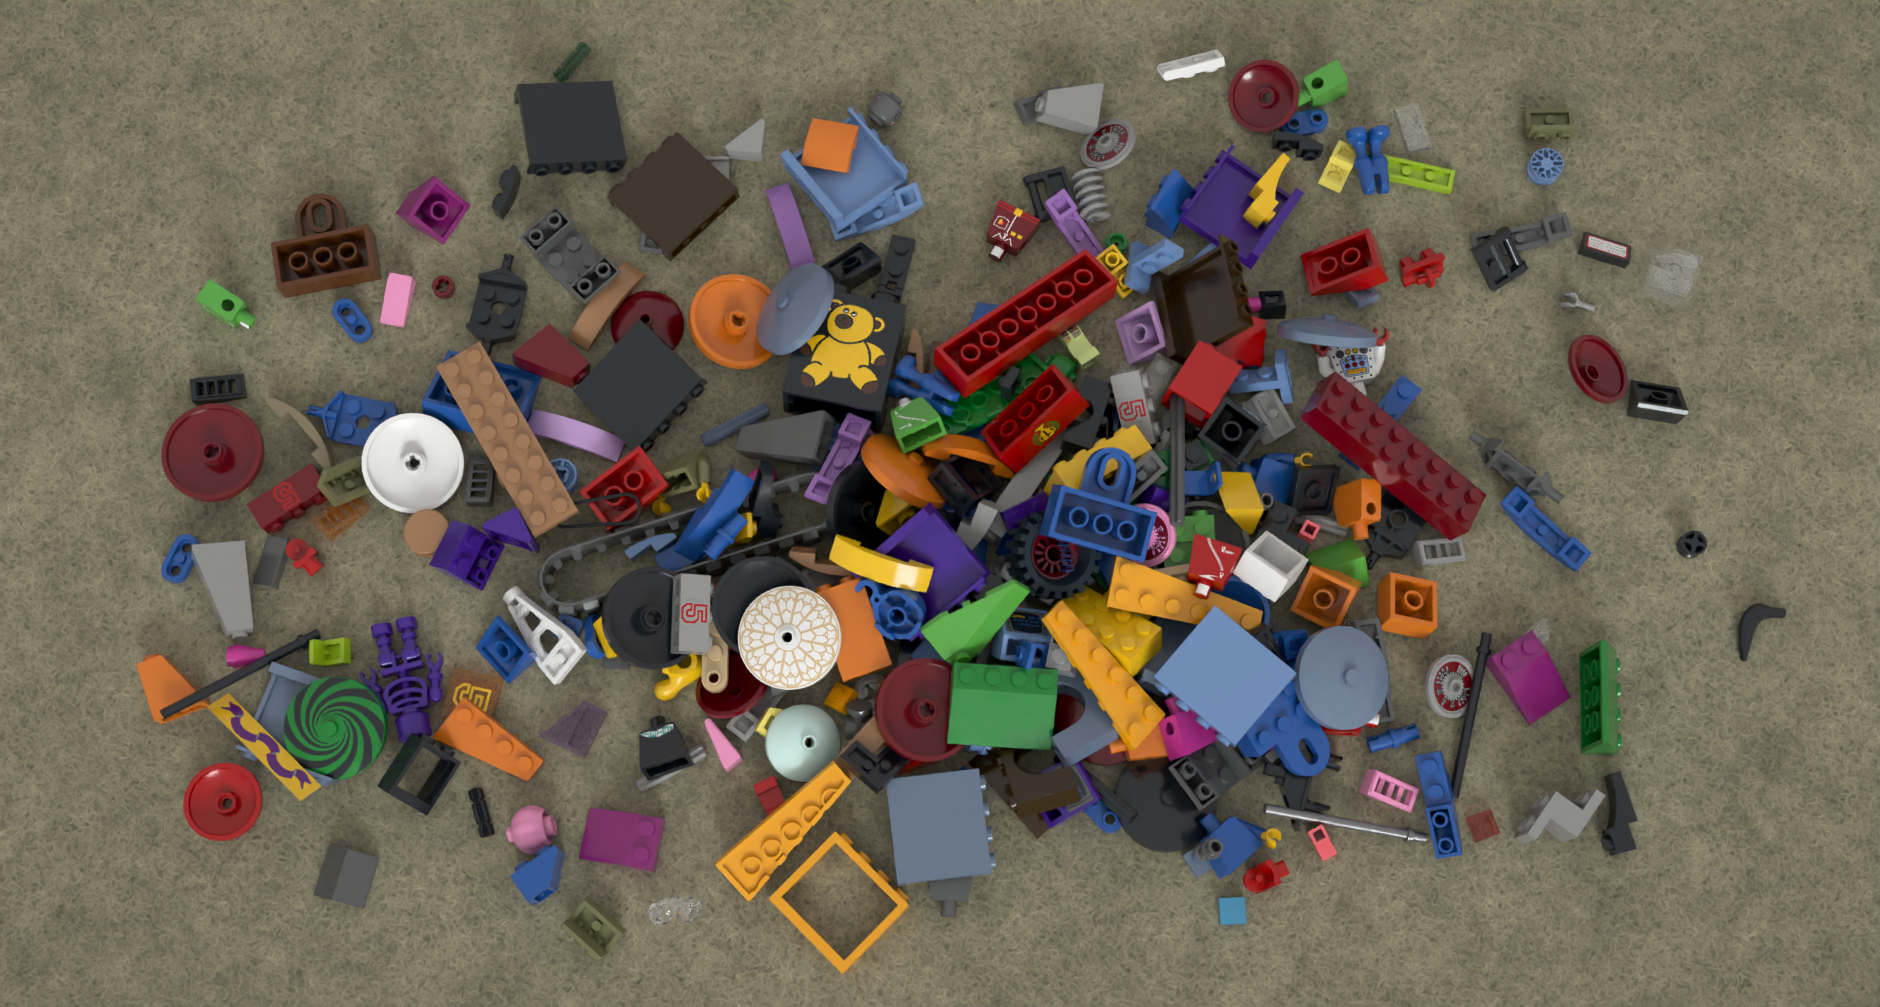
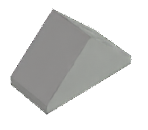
[724,118,767,162]

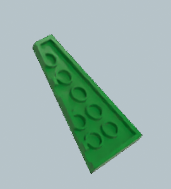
[937,353,1049,435]

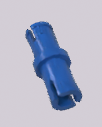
[703,512,748,561]
[1366,723,1420,754]

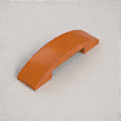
[921,434,1015,479]

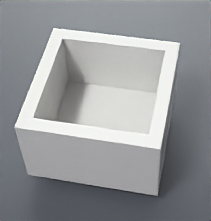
[1233,530,1309,602]

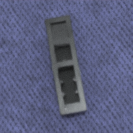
[1354,618,1396,724]

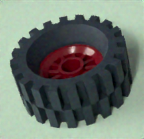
[1004,510,1102,599]

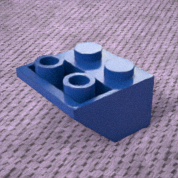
[1144,169,1195,239]
[511,845,565,905]

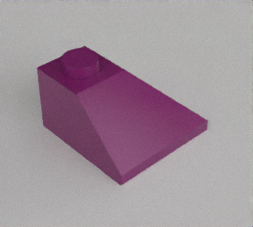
[395,176,470,245]

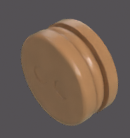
[403,509,450,558]

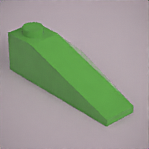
[920,579,1030,664]

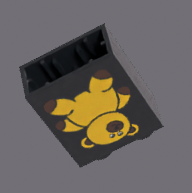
[782,283,906,432]

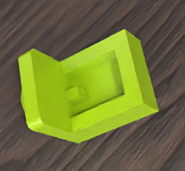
[309,637,351,668]

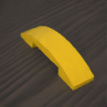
[829,534,934,592]

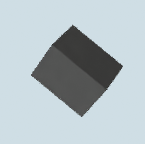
[314,845,380,909]

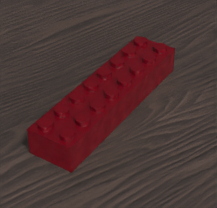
[1299,371,1486,541]

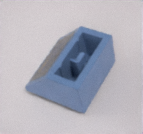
[991,607,1052,663]

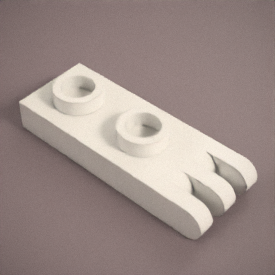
[1157,49,1225,81]

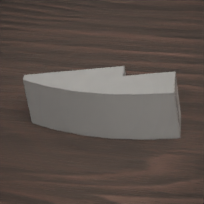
[956,498,1002,550]

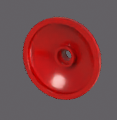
[183,763,263,841]

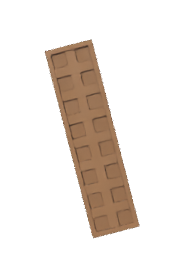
[436,341,579,538]

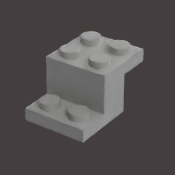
[1515,789,1606,844]

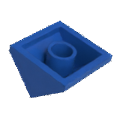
[476,615,537,684]

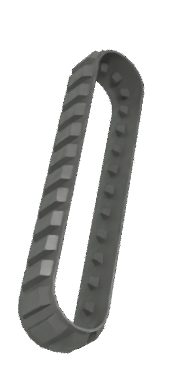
[536,469,829,617]

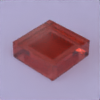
[1465,809,1500,843]

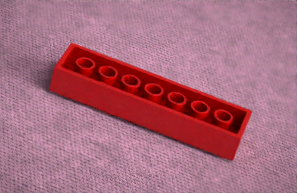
[933,249,1118,398]

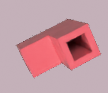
[1297,519,1321,544]
[1307,824,1337,861]

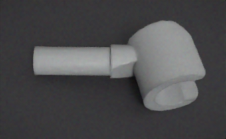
[1559,293,1595,312]

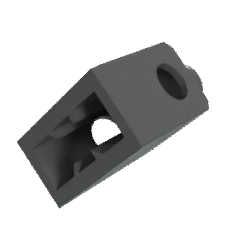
[928,876,973,918]

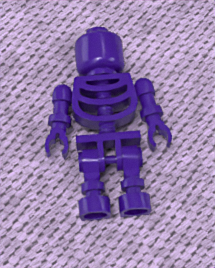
[360,616,444,743]

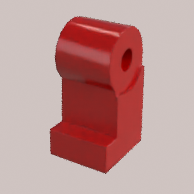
[753,775,785,816]

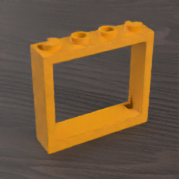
[769,831,909,974]

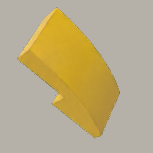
[1095,244,1134,300]
[726,512,757,549]

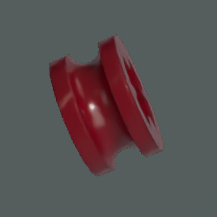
[432,275,456,299]

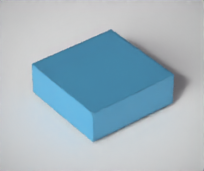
[1218,897,1247,925]

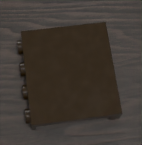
[608,132,740,262]
[1152,234,1254,365]

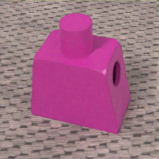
[1158,696,1218,761]

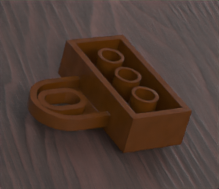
[271,194,382,298]

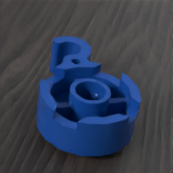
[855,577,927,640]

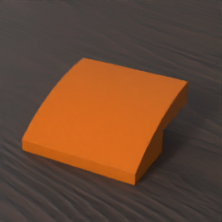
[801,118,860,173]

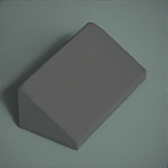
[253,536,291,590]

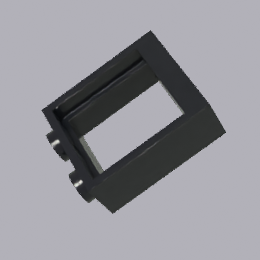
[927,455,1004,516]
[377,732,461,816]

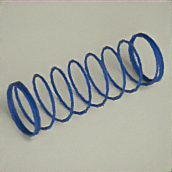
[1056,539,1075,573]

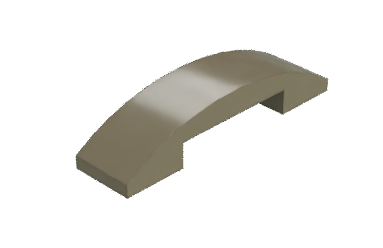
[265,397,335,469]

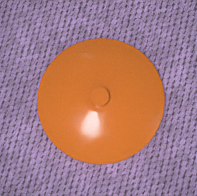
[688,274,774,369]
[861,434,947,509]

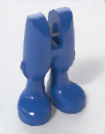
[1345,125,1390,195]
[888,355,961,417]

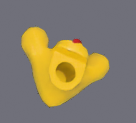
[654,655,702,701]

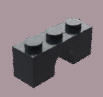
[1060,375,1115,454]

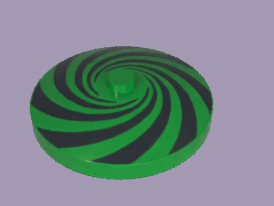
[283,676,388,780]

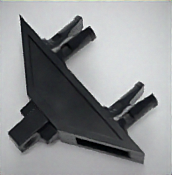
[1262,745,1343,832]

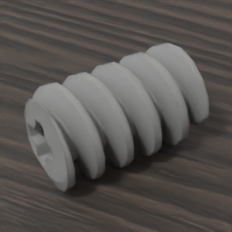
[1071,168,1110,222]

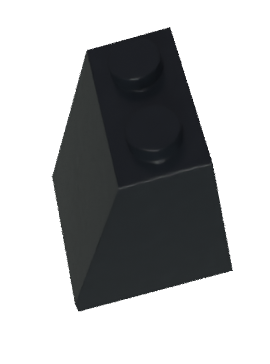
[1198,395,1268,465]

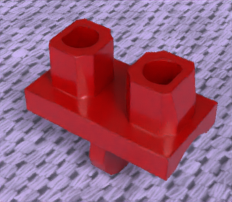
[1399,248,1445,288]
[286,538,324,576]
[1243,859,1290,894]

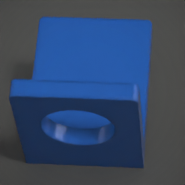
[1185,461,1223,496]
[1015,639,1049,670]

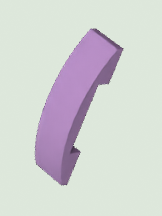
[528,410,625,463]

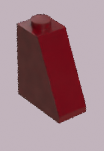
[512,323,590,388]

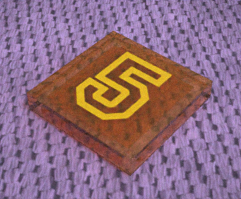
[440,668,504,719]

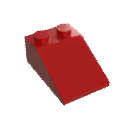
[1300,228,1389,296]
[579,446,669,533]

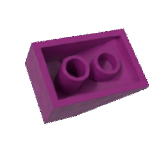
[1486,630,1571,725]
[579,807,666,873]

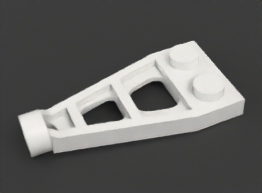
[503,586,587,685]

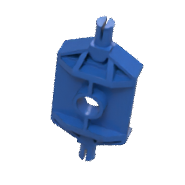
[307,390,398,447]

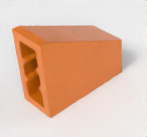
[136,654,210,724]

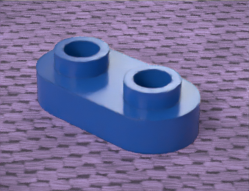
[1281,108,1328,136]
[332,298,373,343]
[161,534,200,584]
[584,612,606,659]
[1084,801,1121,833]

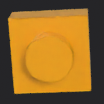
[824,682,859,715]

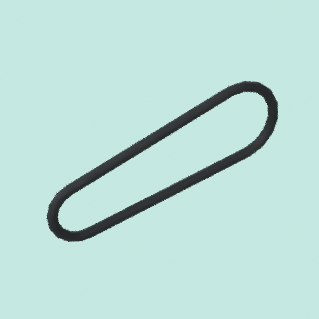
[556,492,642,529]

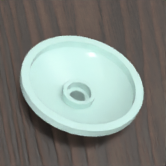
[765,704,840,782]

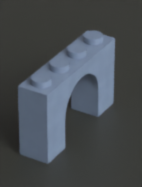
[1045,668,1119,767]

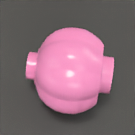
[506,805,557,855]

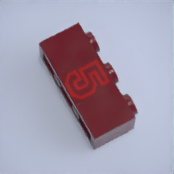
[246,463,328,534]

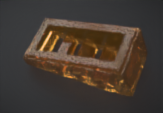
[311,497,370,542]

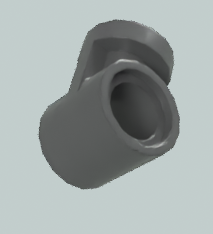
[845,699,872,740]

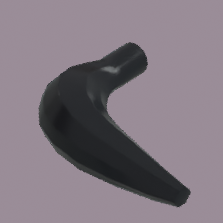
[1738,603,1786,661]

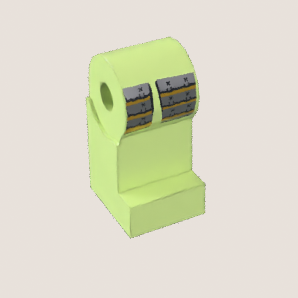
[1057,324,1100,372]

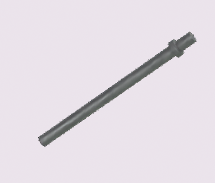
[1263,803,1427,843]

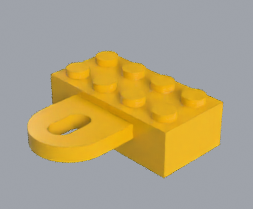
[1062,585,1162,678]

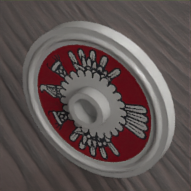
[1080,119,1136,170]
[1425,654,1474,718]

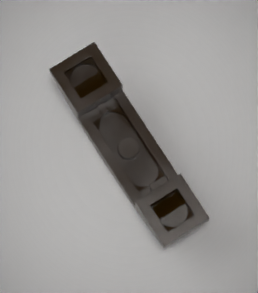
[968,749,1049,839]

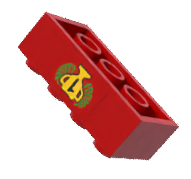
[981,364,1090,474]

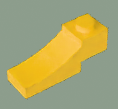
[1242,153,1290,229]

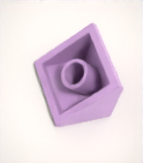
[1115,301,1166,366]

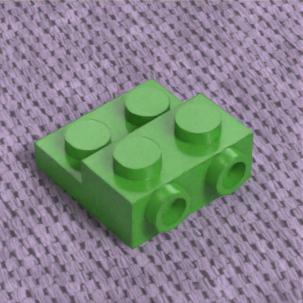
[1164,510,1215,568]

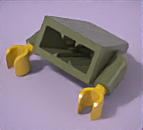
[652,450,713,517]

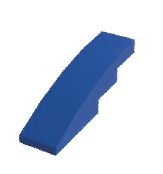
[673,468,756,562]

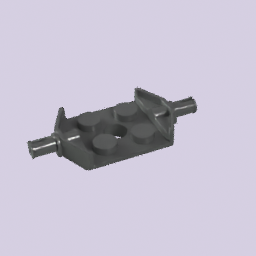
[1468,430,1565,504]

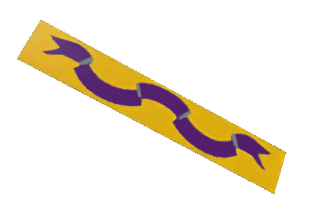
[207,693,322,801]

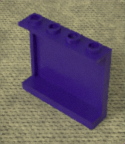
[1179,144,1304,269]
[850,503,991,641]

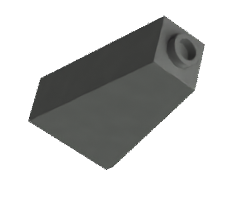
[735,410,836,466]

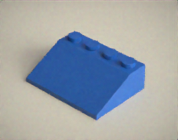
[422,350,542,433]

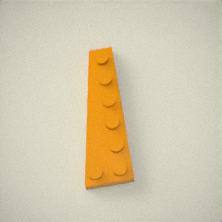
[1106,556,1263,632]
[1041,600,1166,751]
[715,760,851,902]

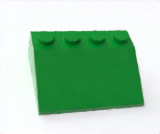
[1579,640,1622,755]
[947,662,1058,751]

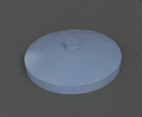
[757,263,834,355]
[1277,313,1378,348]
[1294,626,1388,730]

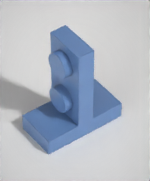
[1124,238,1184,295]
[1229,349,1294,404]

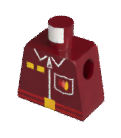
[986,199,1040,262]

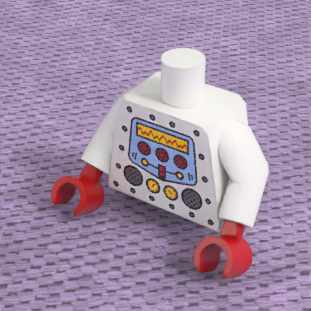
[1312,327,1389,397]

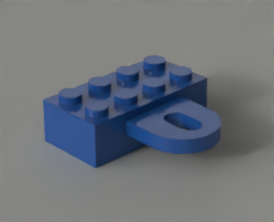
[1039,447,1157,563]
[1237,658,1330,776]

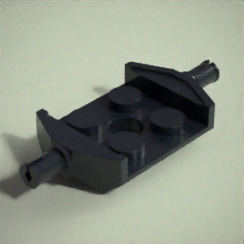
[466,254,528,357]
[1364,490,1427,570]

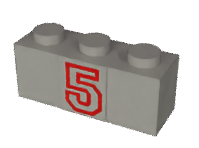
[1110,368,1162,444]
[671,573,714,655]

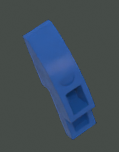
[1415,750,1463,859]

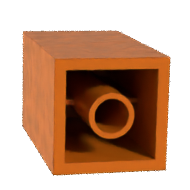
[816,575,892,684]

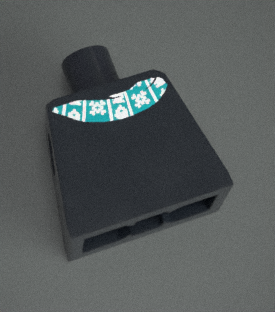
[639,716,694,781]

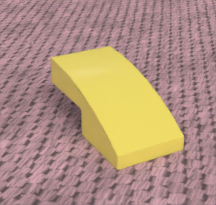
[1318,140,1357,193]

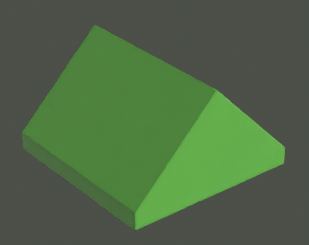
[1305,539,1370,588]

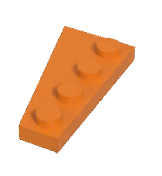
[432,697,545,781]

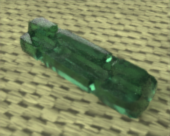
[553,42,591,83]

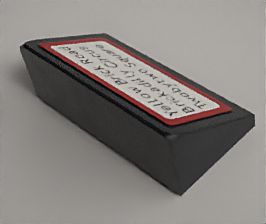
[1578,232,1631,269]

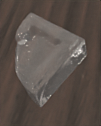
[1523,617,1550,647]

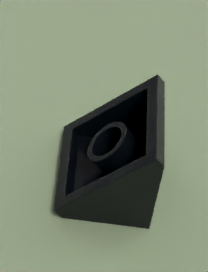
[821,242,882,291]
[1627,380,1688,424]

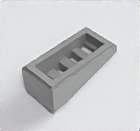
[1409,536,1467,569]

